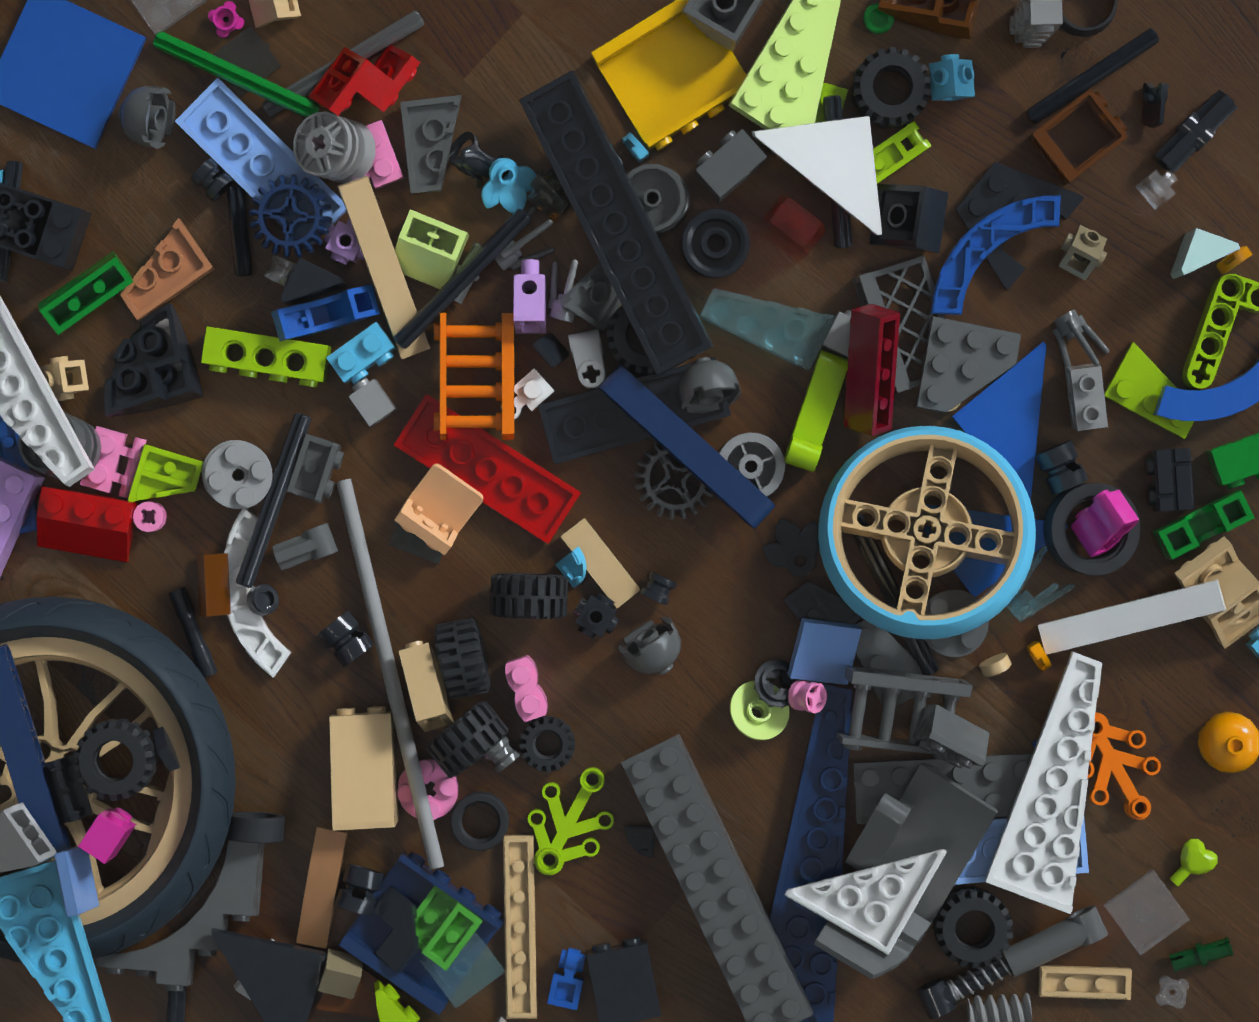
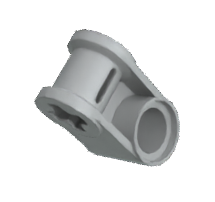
[568,329,607,390]

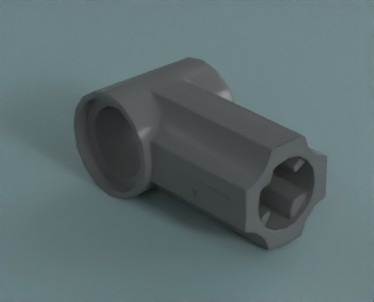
[272,523,338,570]

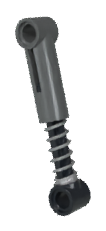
[916,905,1108,1019]

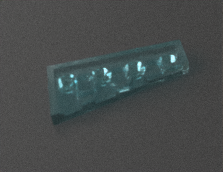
[699,288,836,372]

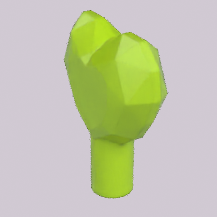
[1170,839,1218,887]

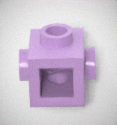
[324,219,364,266]

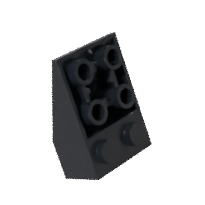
[0,183,92,271]

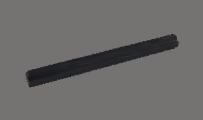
[394,209,531,349]
[236,413,311,588]
[852,515,939,676]

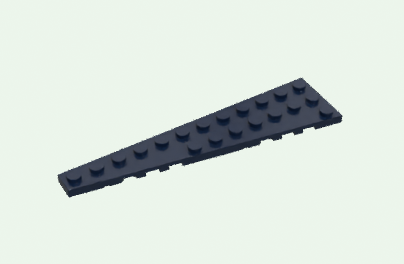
[769,683,852,1022]

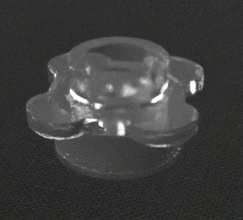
[1156,975,1189,1009]

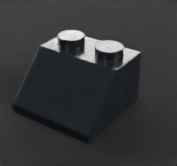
[869,184,949,253]

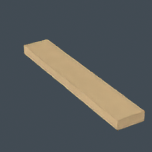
[338,176,430,359]
[503,835,537,1019]

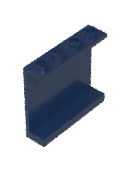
[339,851,504,1015]

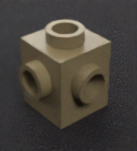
[1059,225,1107,281]

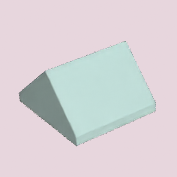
[1171,228,1240,279]

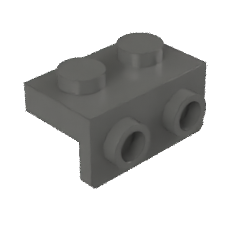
[287,433,344,503]

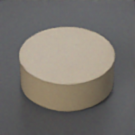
[979,653,1012,677]

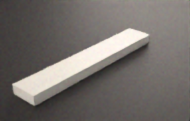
[1038,579,1226,655]

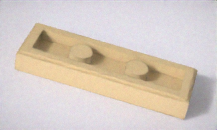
[561,518,641,608]
[1038,965,1132,1000]

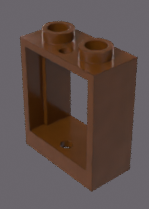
[1028,88,1128,185]

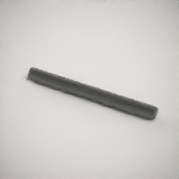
[262,11,424,117]

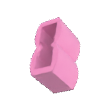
[505,655,548,722]

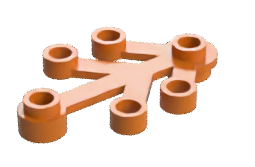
[1088,712,1161,820]

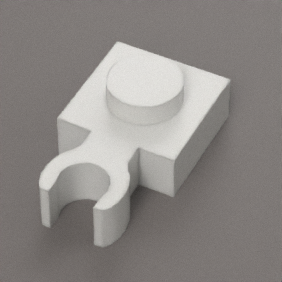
[501,368,555,420]

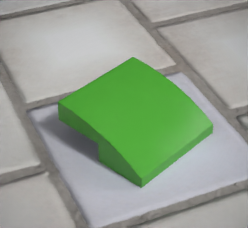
[415,886,483,971]

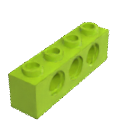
[201,326,331,388]

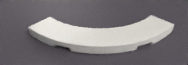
[224,508,292,678]

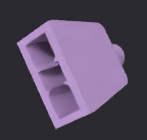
[514,259,546,334]

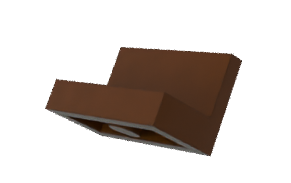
[197,553,231,617]

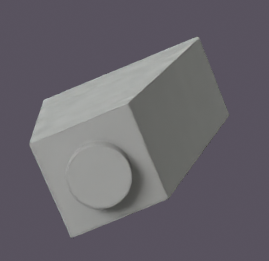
[0,802,57,872]

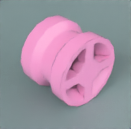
[133,501,167,532]
[788,680,827,713]

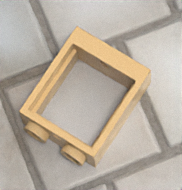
[399,641,454,732]

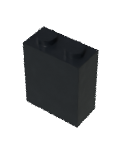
[587,936,661,1022]

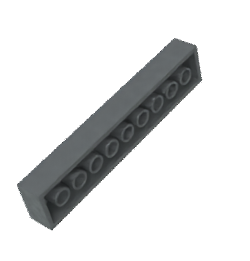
[621,734,813,1022]

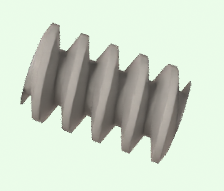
[967,993,1032,1022]

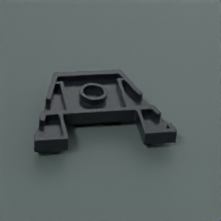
[955,162,1084,291]

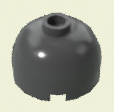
[118,86,175,149]
[678,357,742,413]
[618,617,681,675]

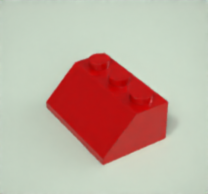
[36,486,139,562]

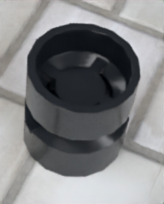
[1035,440,1089,495]
[317,610,375,668]
[334,863,384,916]

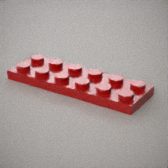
[394,394,581,544]

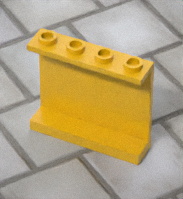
[591,0,746,151]

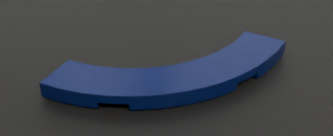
[930,195,1061,315]
[1153,358,1259,421]

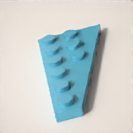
[0,860,112,1022]

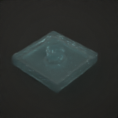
[419,932,505,1008]

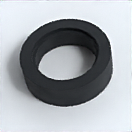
[1043,483,1140,575]

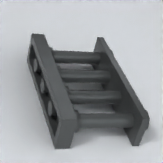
[835,665,972,760]

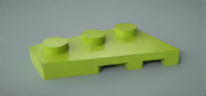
[1104,342,1194,439]

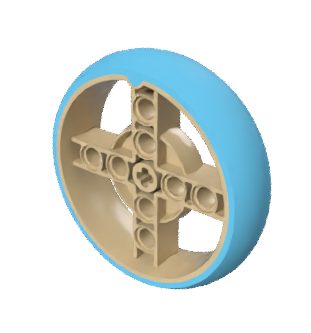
[818,426,1036,639]

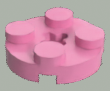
[397,759,458,820]

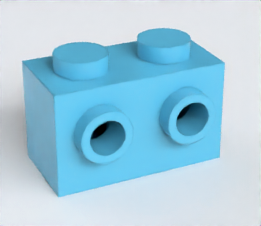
[326,322,397,384]

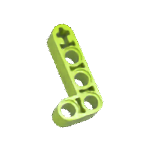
[1182,274,1259,390]
[784,350,848,472]

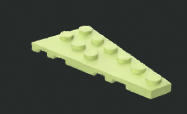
[728,0,841,130]

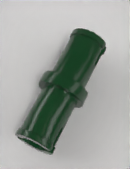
[1169,937,1234,973]

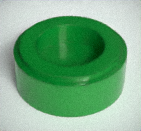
[863,3,894,35]

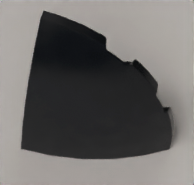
[104,303,203,417]

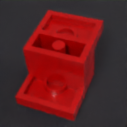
[308,44,421,116]

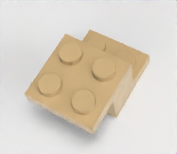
[1175,536,1259,649]

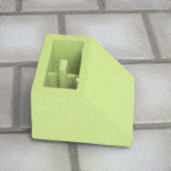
[395,209,469,289]

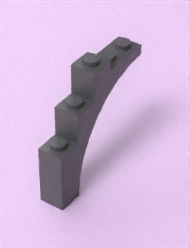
[96,840,265,991]

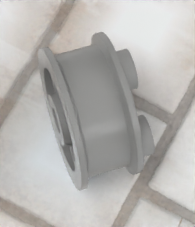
[719,433,785,496]
[202,440,273,509]

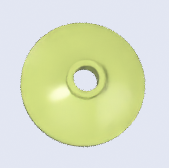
[730,681,790,740]

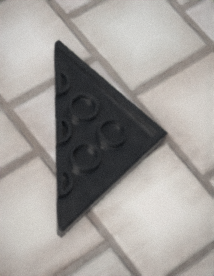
[211,928,327,1022]

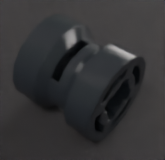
[190,158,234,202]

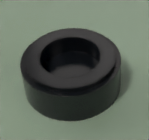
[247,584,279,616]

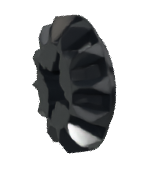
[753,660,800,709]

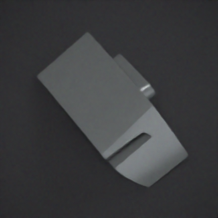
[814,762,998,979]

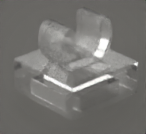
[1135,170,1178,210]

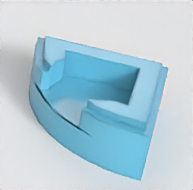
[621,132,649,163]
[555,546,587,588]

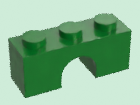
[1152,490,1255,560]

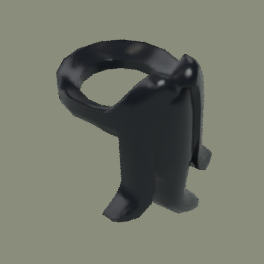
[450,132,509,188]

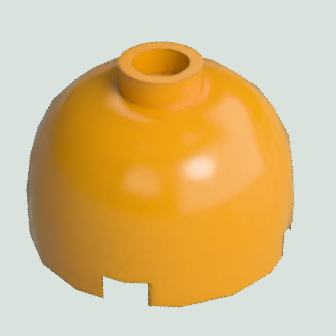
[1198,712,1259,774]

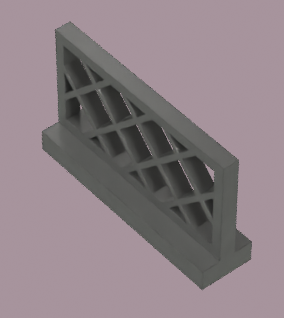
[852,256,945,394]

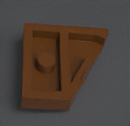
[315,967,400,1019]

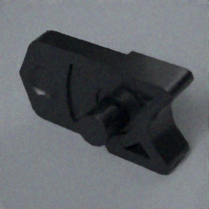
[1142,83,1169,128]

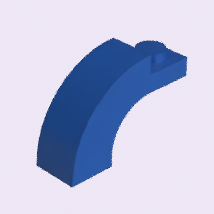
[271,284,380,342]

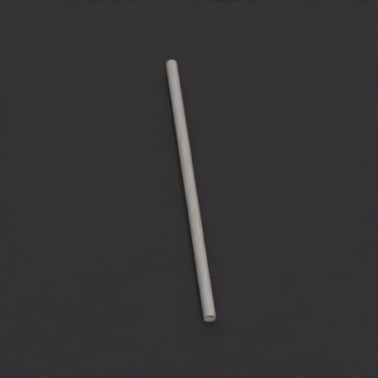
[336,479,444,870]

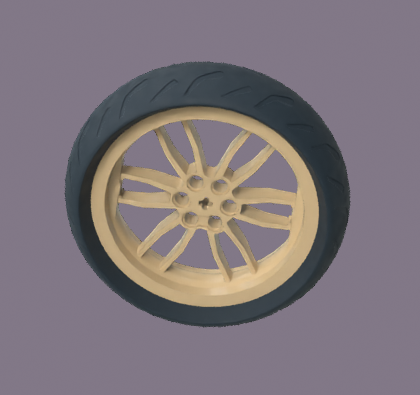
[0,596,236,963]

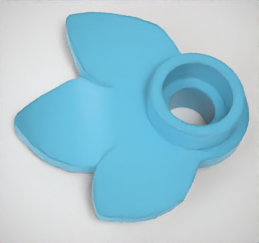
[481,158,540,214]

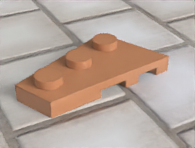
[120,218,215,321]

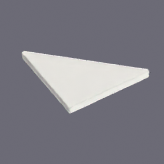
[752,116,882,235]
[785,849,947,955]

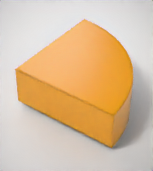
[1216,246,1253,275]
[1026,641,1052,672]

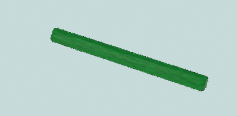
[153,32,320,118]

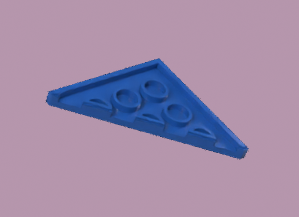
[951,342,1046,502]
[923,504,1068,597]

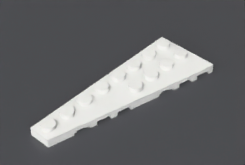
[0,296,95,487]
[984,651,1102,914]

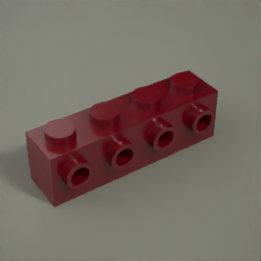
[844,304,900,436]

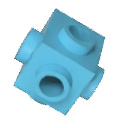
[929,54,975,101]

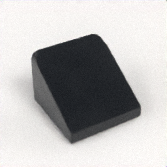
[533,333,569,369]

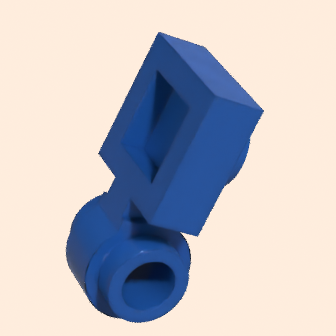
[547,948,586,1010]

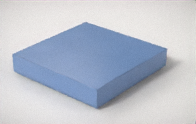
[787,618,862,685]
[54,846,99,917]

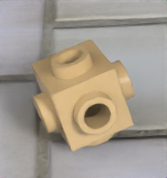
[39,356,89,401]

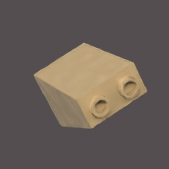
[329,706,399,831]

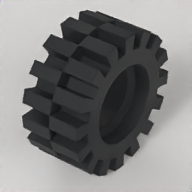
[520,715,575,772]

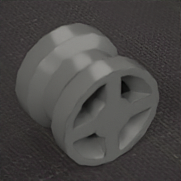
[483,736,521,773]

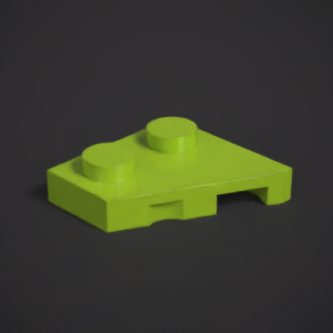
[127,444,204,502]

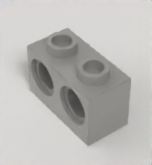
[1065,363,1108,431]

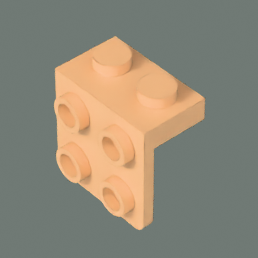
[395,464,483,555]

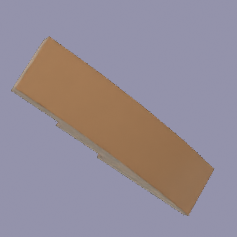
[296,826,348,949]

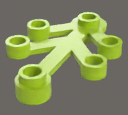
[528,767,614,875]

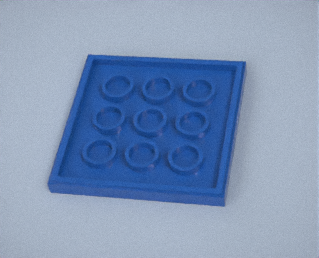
[0,0,147,149]

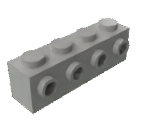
[1009,0,1063,48]

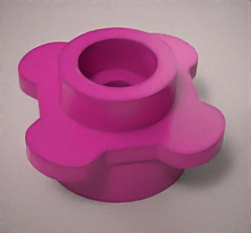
[208,1,244,38]

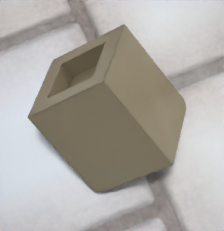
[318,948,363,999]

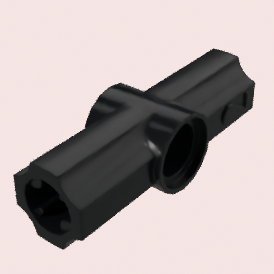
[1153,89,1238,174]

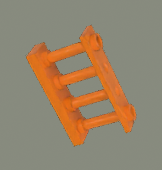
[434,313,514,440]

